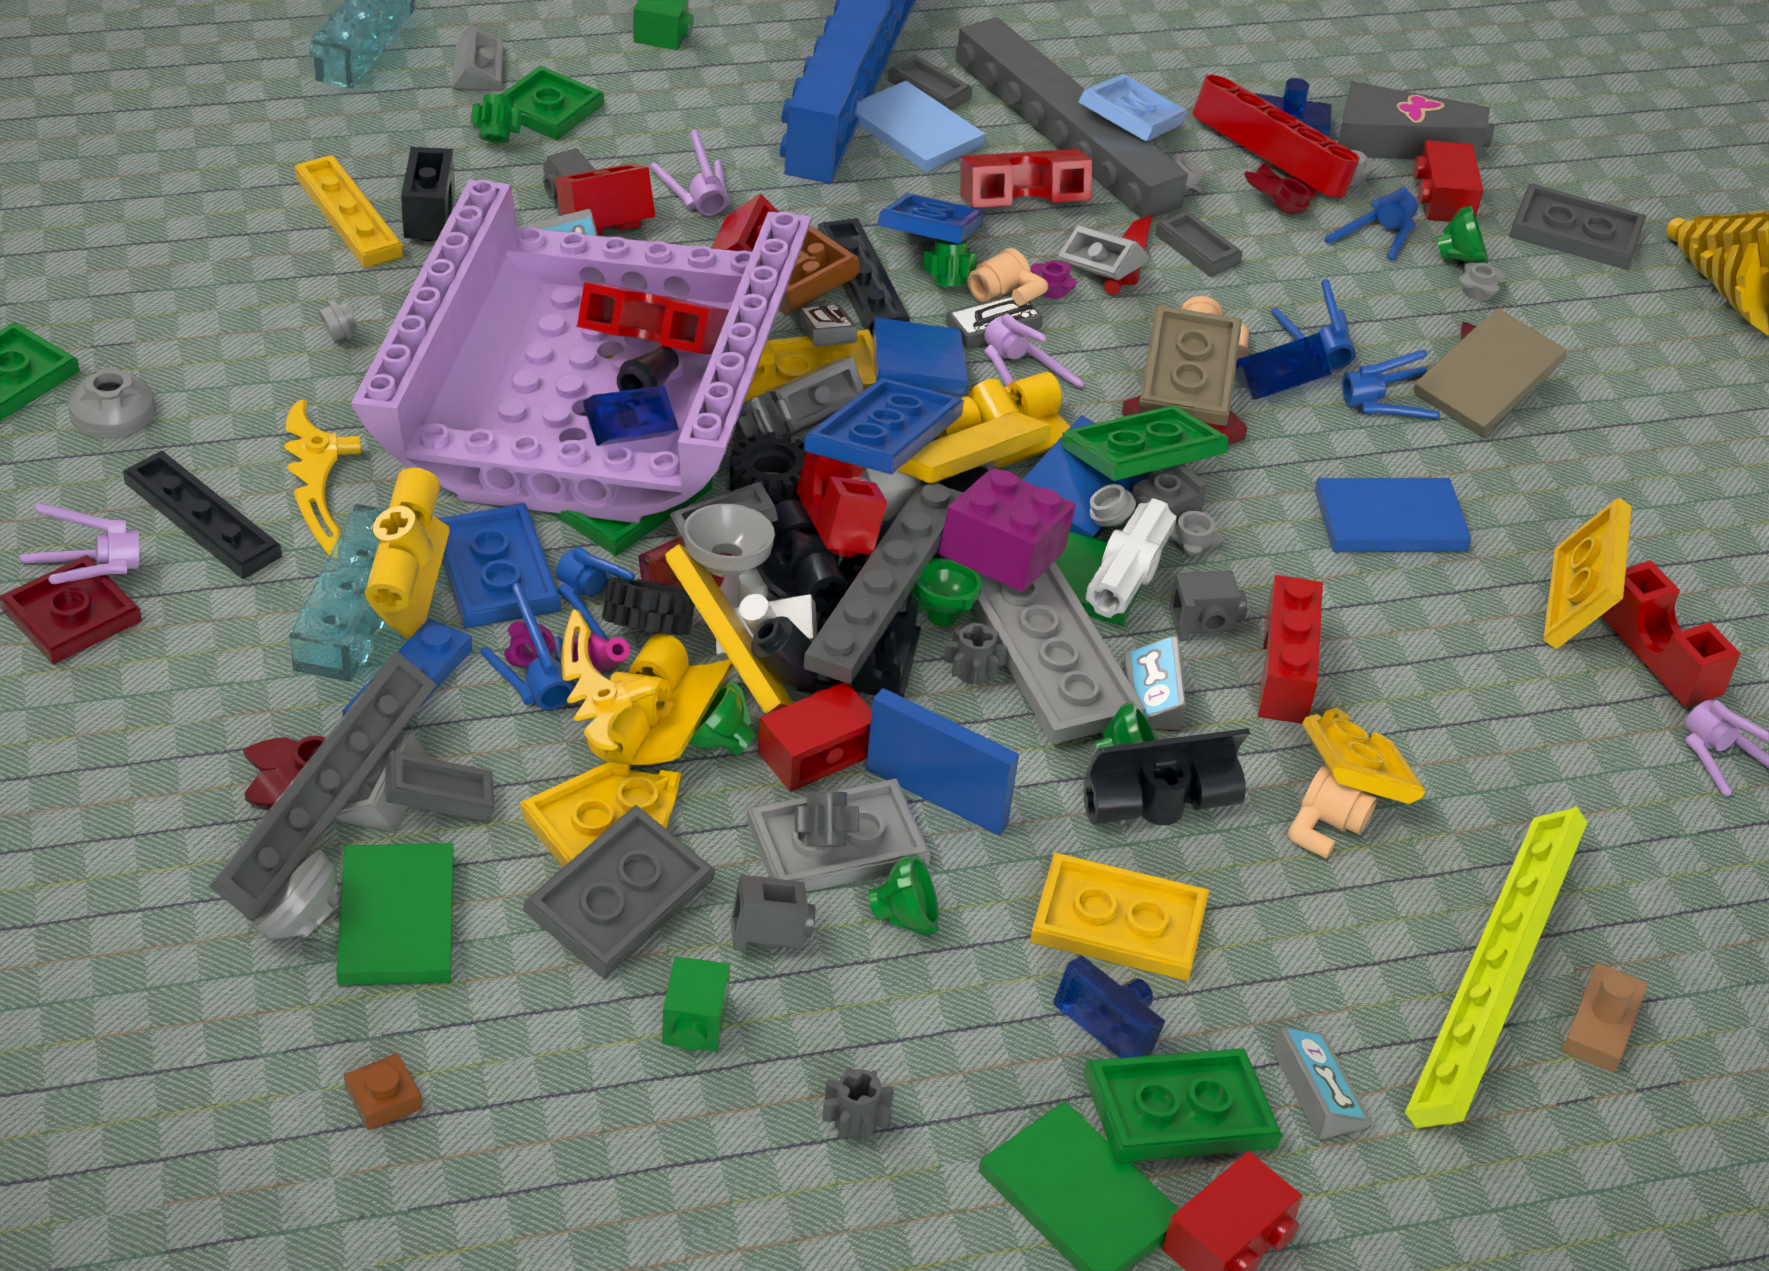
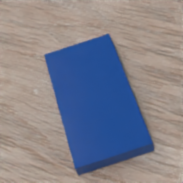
[804,378,964,475]

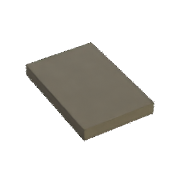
[1138,305,1242,426]
[1414,308,1567,437]

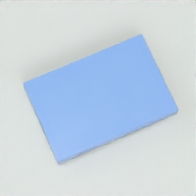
[1078,74,1188,142]
[855,80,985,172]

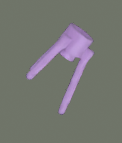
[650,129,731,216]
[984,313,1084,389]
[19,503,140,584]
[1685,700,1769,797]

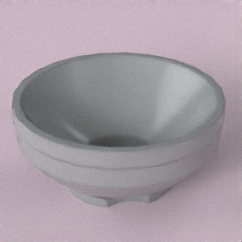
[68,368,156,439]
[684,504,775,577]
[252,850,340,939]

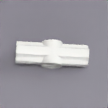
[1086,498,1177,618]

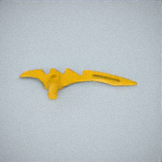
[284,399,362,562]
[561,610,654,751]

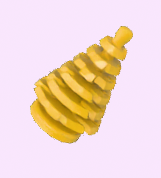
[1666,210,1769,336]

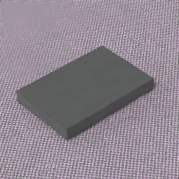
[1509,183,1646,270]
[523,805,715,979]

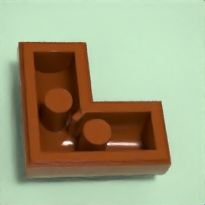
[778,225,860,315]

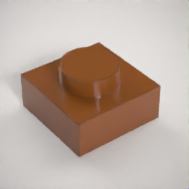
[344,1053,422,1131]

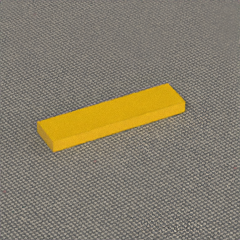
[294,155,403,268]
[897,412,1051,484]
[665,544,794,714]

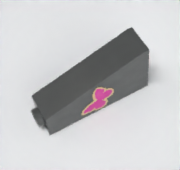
[1338,81,1495,161]

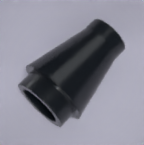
[616,346,679,403]

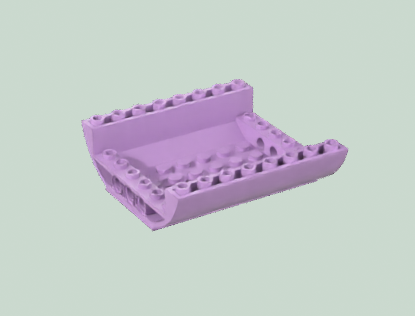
[351,180,812,523]

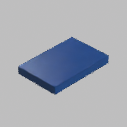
[877,193,985,244]
[872,317,968,396]
[1022,415,1154,539]
[1315,478,1471,552]
[438,504,561,629]
[866,688,1019,836]

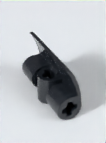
[756,500,850,613]
[1083,728,1251,825]

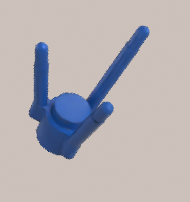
[1325,187,1418,260]
[1271,279,1356,370]
[1342,350,1440,419]
[556,546,635,641]
[480,583,576,710]

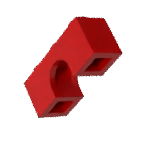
[960,149,1092,208]
[576,282,729,354]
[796,452,887,557]
[1601,560,1741,708]
[1258,575,1323,724]

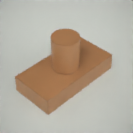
[1562,962,1648,1073]

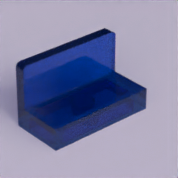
[1236,333,1332,400]

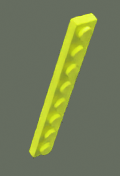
[1405,807,1588,1129]

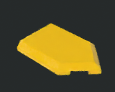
[1302,707,1426,804]
[520,761,682,867]

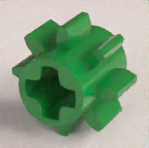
[470,94,522,143]
[923,239,977,286]

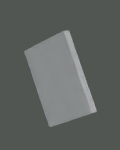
[747,779,931,892]

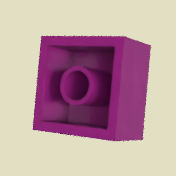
[938,467,1076,592]

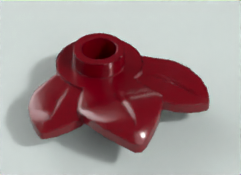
[1244,163,1316,214]
[243,736,326,808]

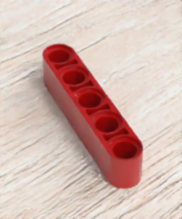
[1192,74,1360,198]

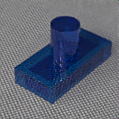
[1255,78,1332,137]
[582,385,679,446]
[1052,955,1165,1058]

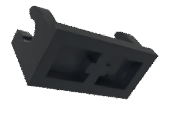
[854,596,921,698]

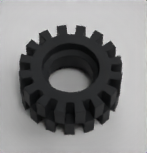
[729,432,806,506]
[602,577,695,635]

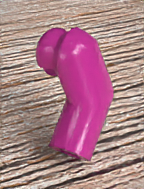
[573,633,630,672]

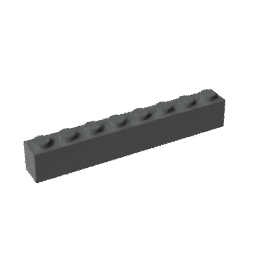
[956,17,1188,218]

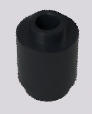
[751,616,819,688]

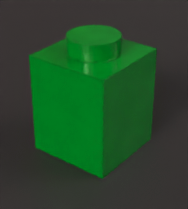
[633,0,694,51]
[662,956,730,1052]

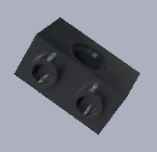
[401,147,455,241]

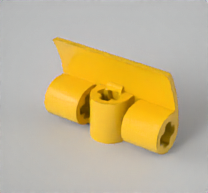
[937,371,1071,468]
[364,467,450,640]
[587,633,734,765]

